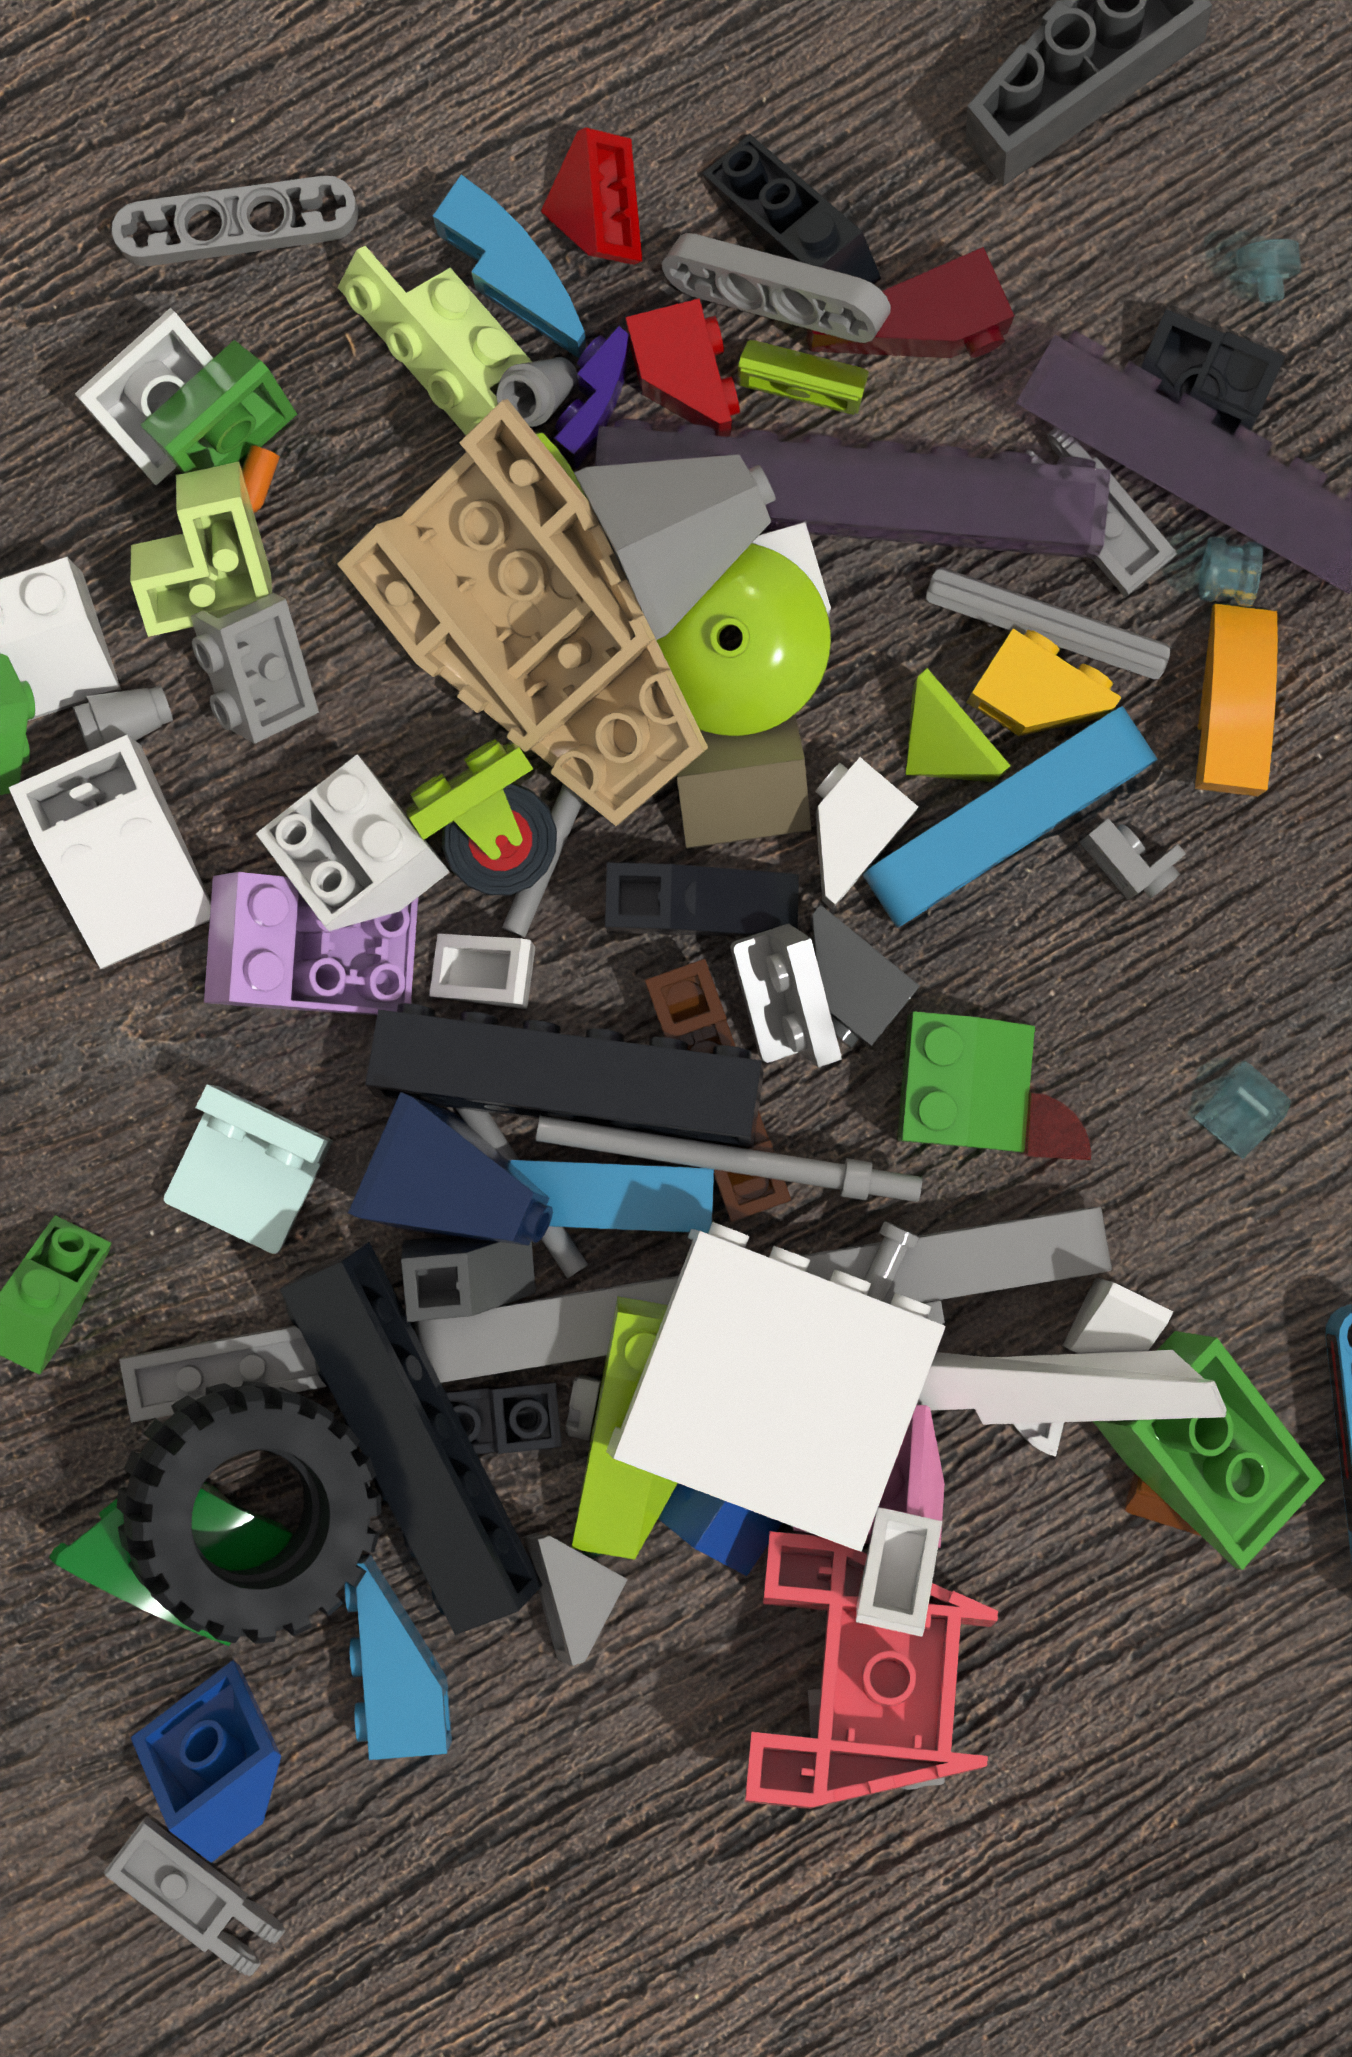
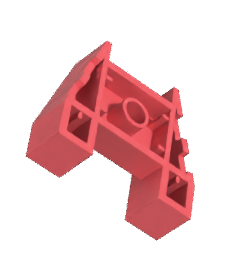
[745,1531,998,1809]

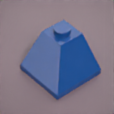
[130,1660,281,1863]

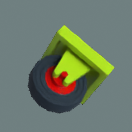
[405,739,557,895]

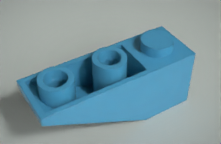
[345,1555,452,1760]

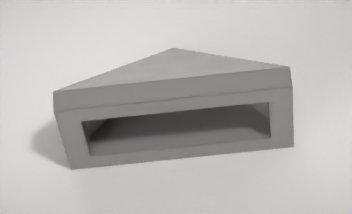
[524,1533,628,1666]

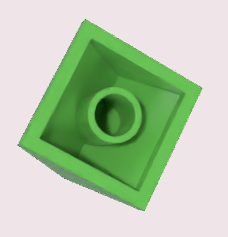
[140,340,297,474]

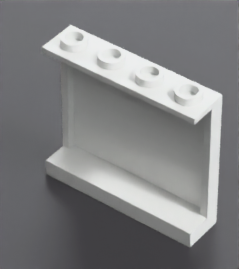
[606,1222,946,1552]

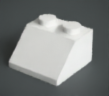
[0,557,121,721]

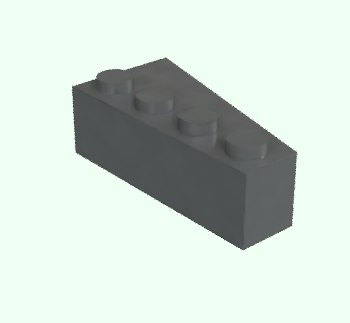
[966,0,1212,187]

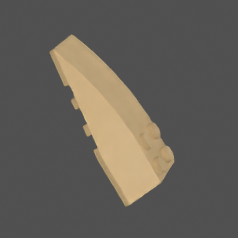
[337,399,708,826]

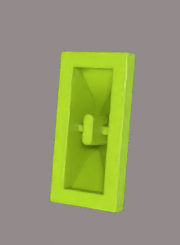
[906,668,1010,782]

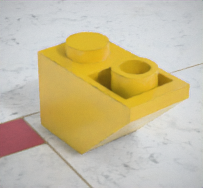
[966,629,1121,736]

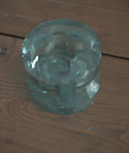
[1199,536,1263,607]

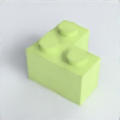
[130,462,272,637]

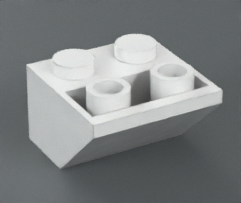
[256,754,450,931]

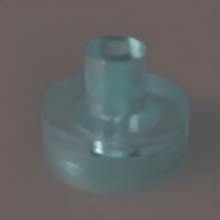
[1235,239,1302,303]

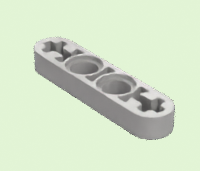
[112,176,359,266]
[662,233,891,343]

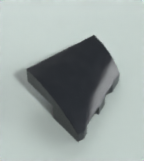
[1140,305,1287,472]

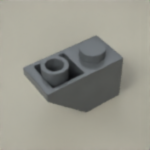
[401,1236,536,1322]

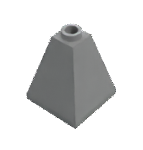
[574,454,776,640]

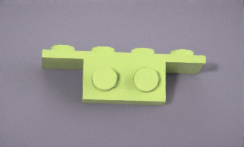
[337,246,532,435]

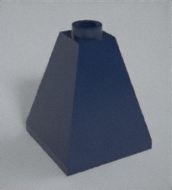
[348,1092,553,1246]

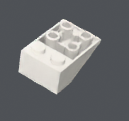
[9,735,211,969]

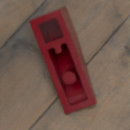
[806,247,1015,358]

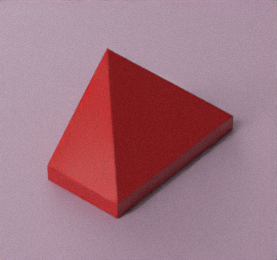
[541,127,642,265]

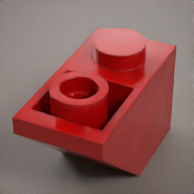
[625,298,740,439]

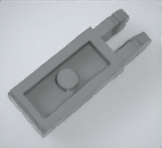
[1017,425,1177,598]
[103,1816,285,1976]

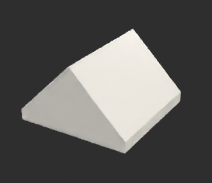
[75,308,213,485]

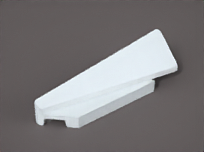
[917,1350,1227,1425]

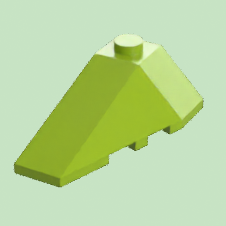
[571,1296,678,1560]

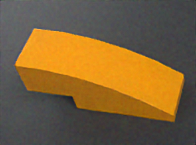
[1195,604,1278,797]

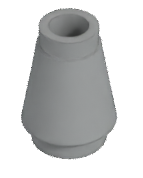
[497,357,578,427]
[73,685,173,751]

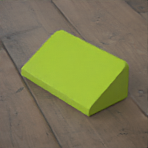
[737,340,869,415]

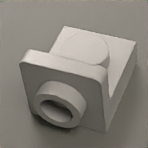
[1079,818,1186,900]

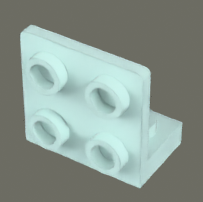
[164,1084,333,1254]

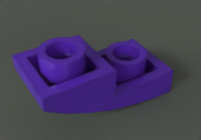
[555,326,630,469]

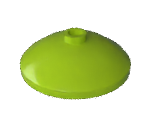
[656,543,831,736]

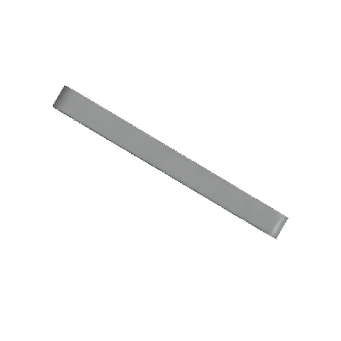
[414,1206,1112,1383]

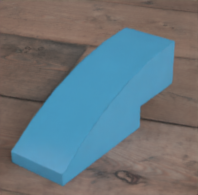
[433,174,586,358]
[508,1160,714,1233]

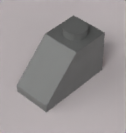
[810,905,920,1049]

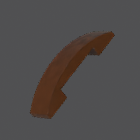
[645,959,792,1222]

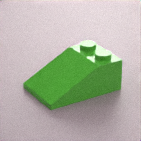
[1093,1331,1325,1570]

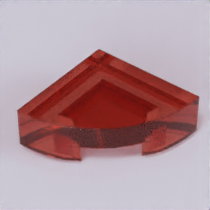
[1025,1093,1091,1160]

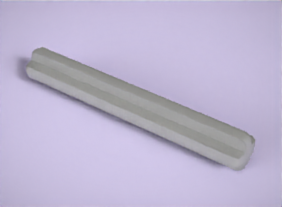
[926,567,1170,679]

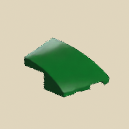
[49,1481,293,1646]

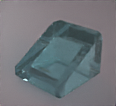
[1195,1061,1291,1159]

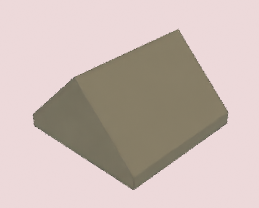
[676,715,811,849]

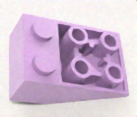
[204,872,418,1015]

